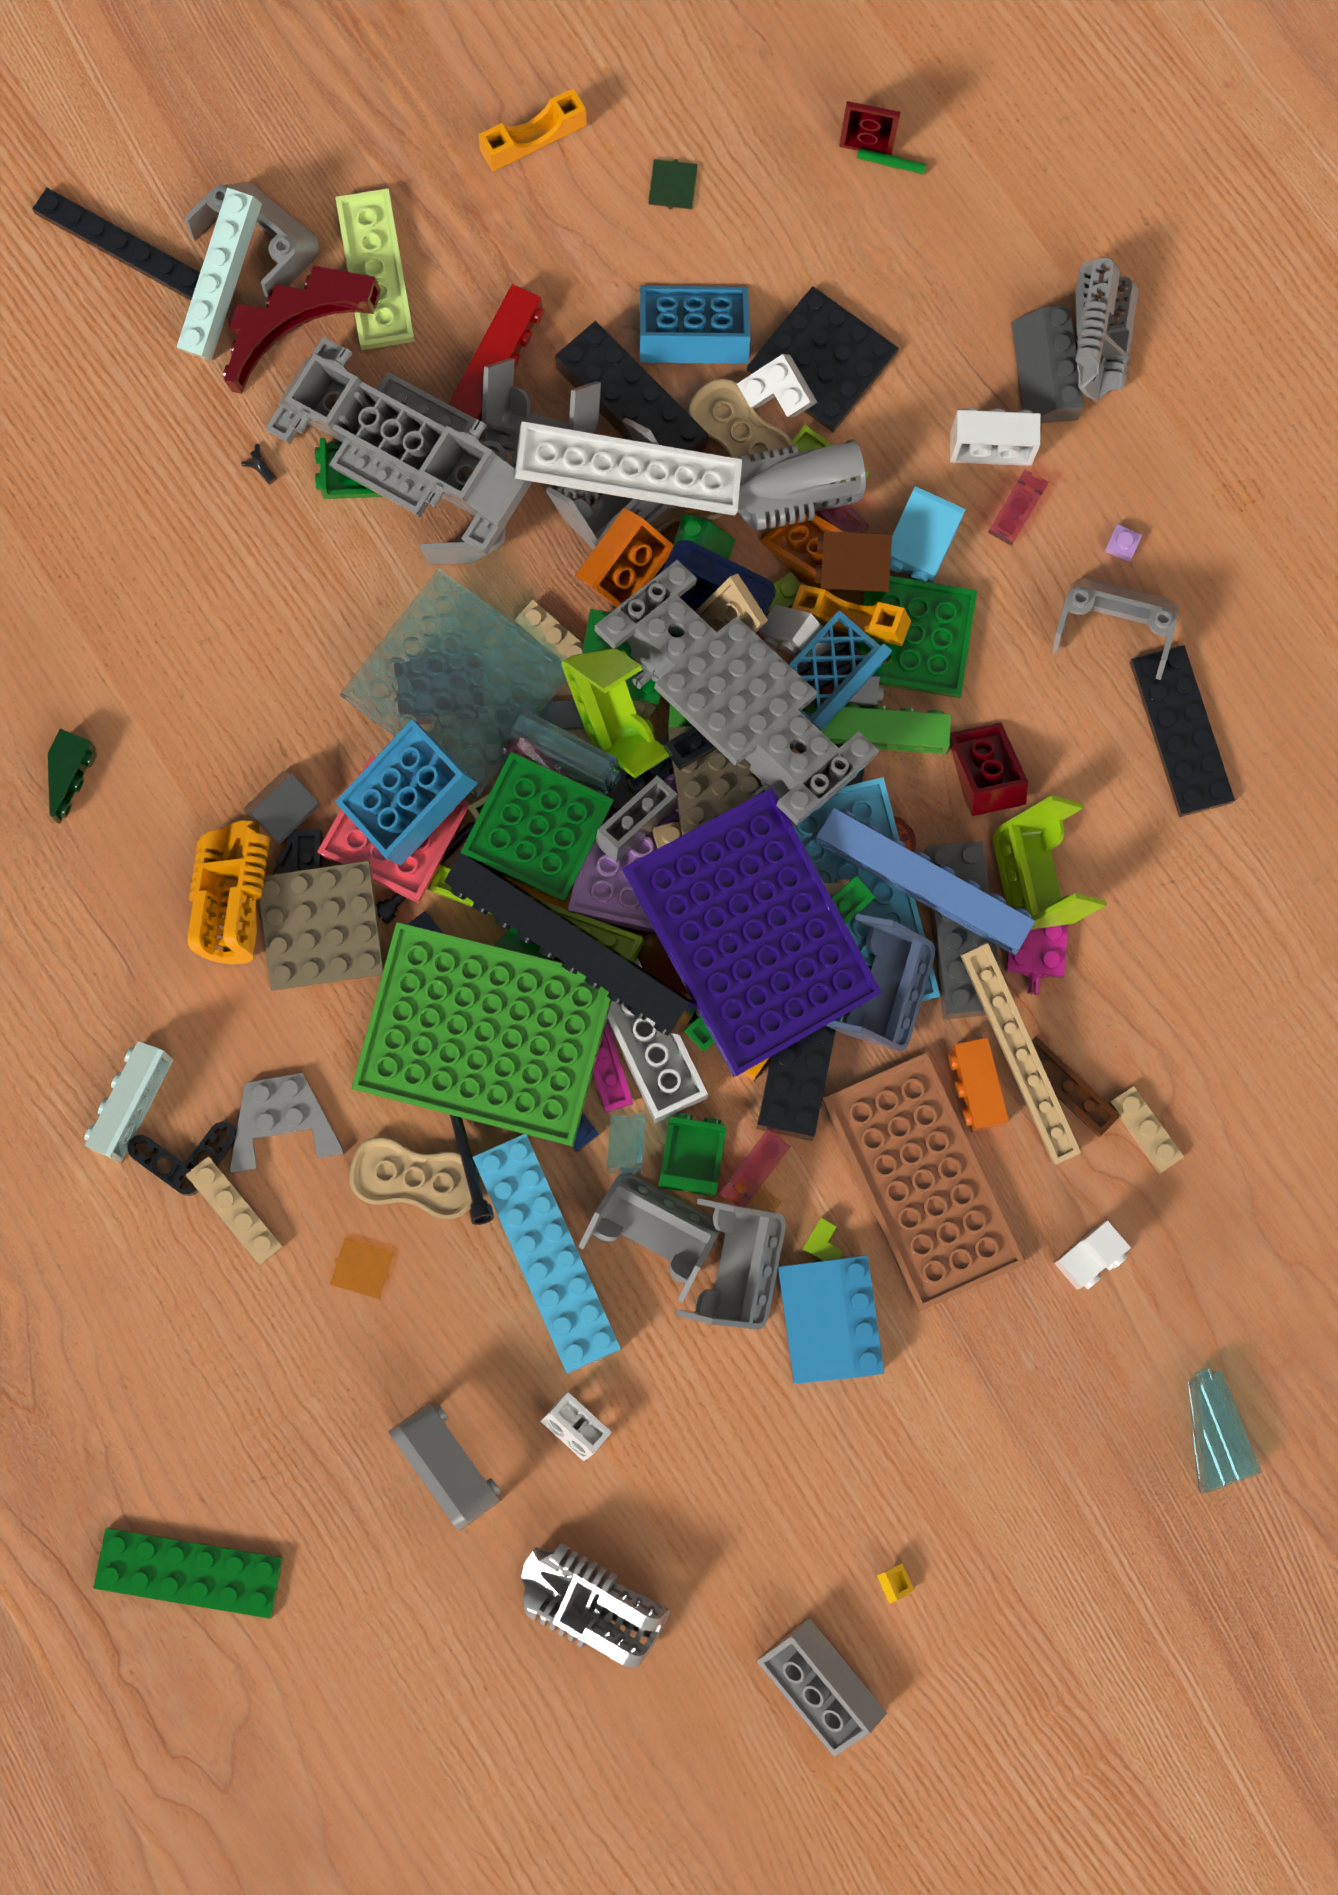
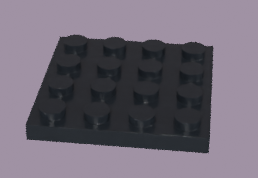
[747,286,899,433]

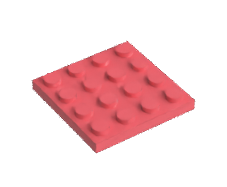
[317,755,471,903]

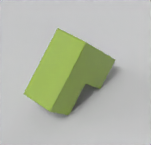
[802,1218,843,1261]

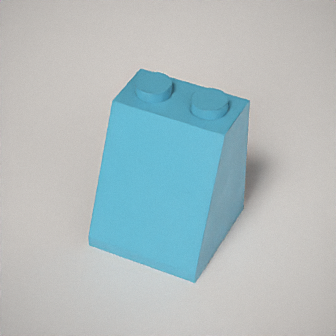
[890,486,966,583]

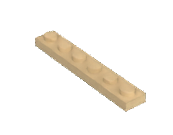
[514,600,657,719]

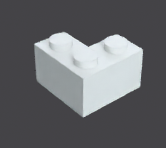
[737,354,818,417]
[758,604,838,667]
[1054,1220,1131,1290]

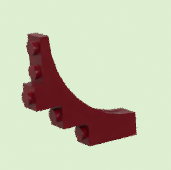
[223,265,381,394]

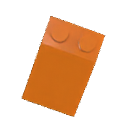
[761,514,843,592]

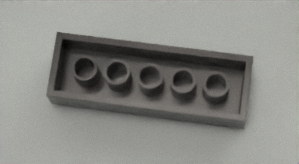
[923,841,999,1020]

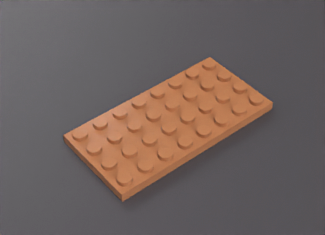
[822,1053,1026,1312]

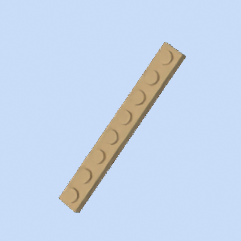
[960,943,1081,1165]

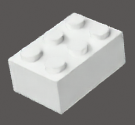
[950,408,1040,466]

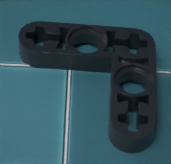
[127,1122,236,1196]

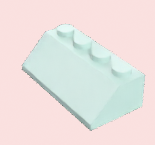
[84,1041,173,1163]

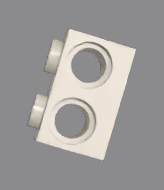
[540,1392,612,1461]

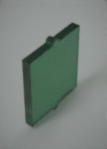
[648,159,698,210]

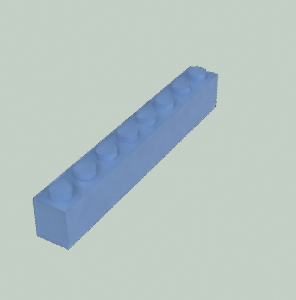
[816,808,1035,956]

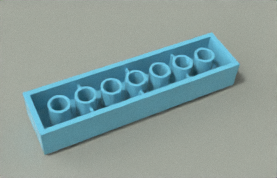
[472,1134,621,1374]

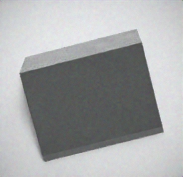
[243,770,320,844]

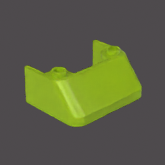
[561,648,669,778]
[993,795,1107,930]

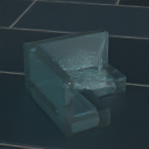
[606,1113,645,1175]

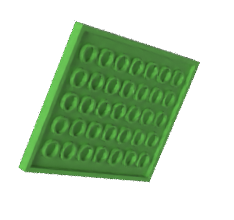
[351,922,612,1147]

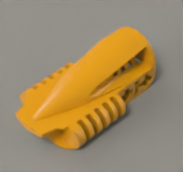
[187,821,270,964]

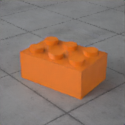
[575,508,676,608]

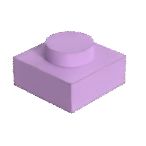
[1105,524,1142,562]

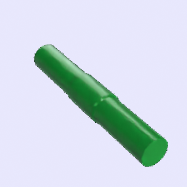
[857,148,927,175]

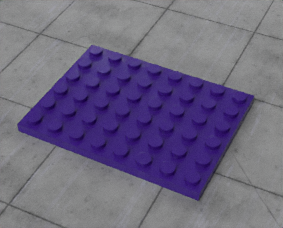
[621,788,882,1077]

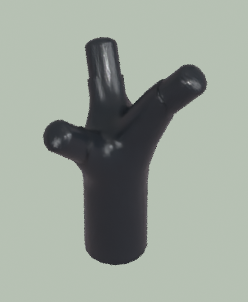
[241,444,277,484]

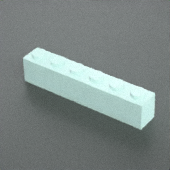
[177,188,262,361]

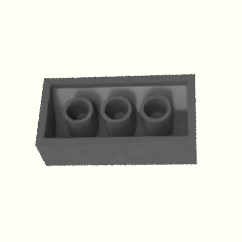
[1011,305,1084,423]

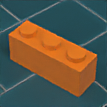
[948,1037,1009,1132]

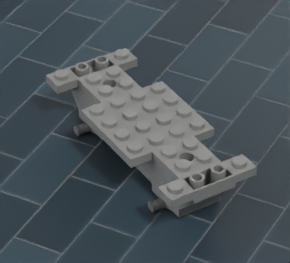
[265,337,532,555]
[594,560,879,825]

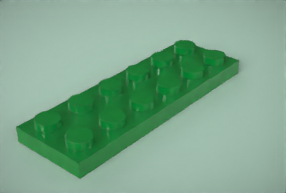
[93,1528,283,1619]

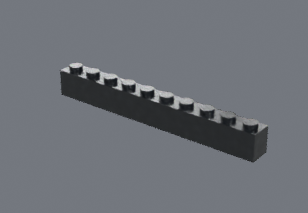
[444,853,697,1036]

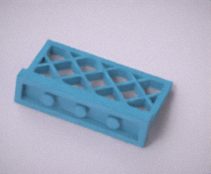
[789,610,892,732]

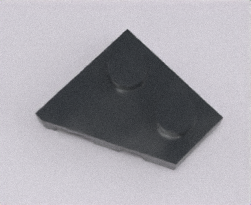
[272,830,323,875]

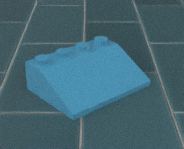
[640,285,750,364]
[335,719,478,865]
[778,1255,884,1384]

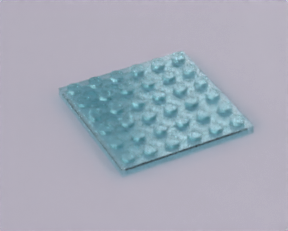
[340,568,566,797]

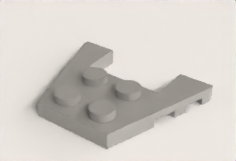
[230,1073,344,1174]

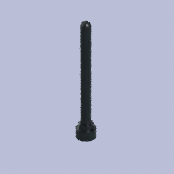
[376,822,475,925]
[450,1115,494,1225]

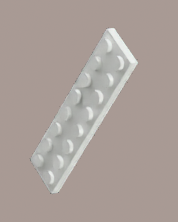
[515,421,742,516]

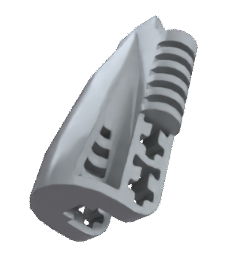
[1075,258,1139,402]
[738,439,866,531]
[521,1543,670,1668]

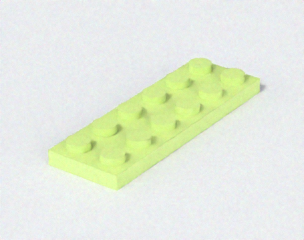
[335,188,415,350]

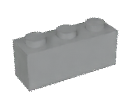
[596,776,678,863]

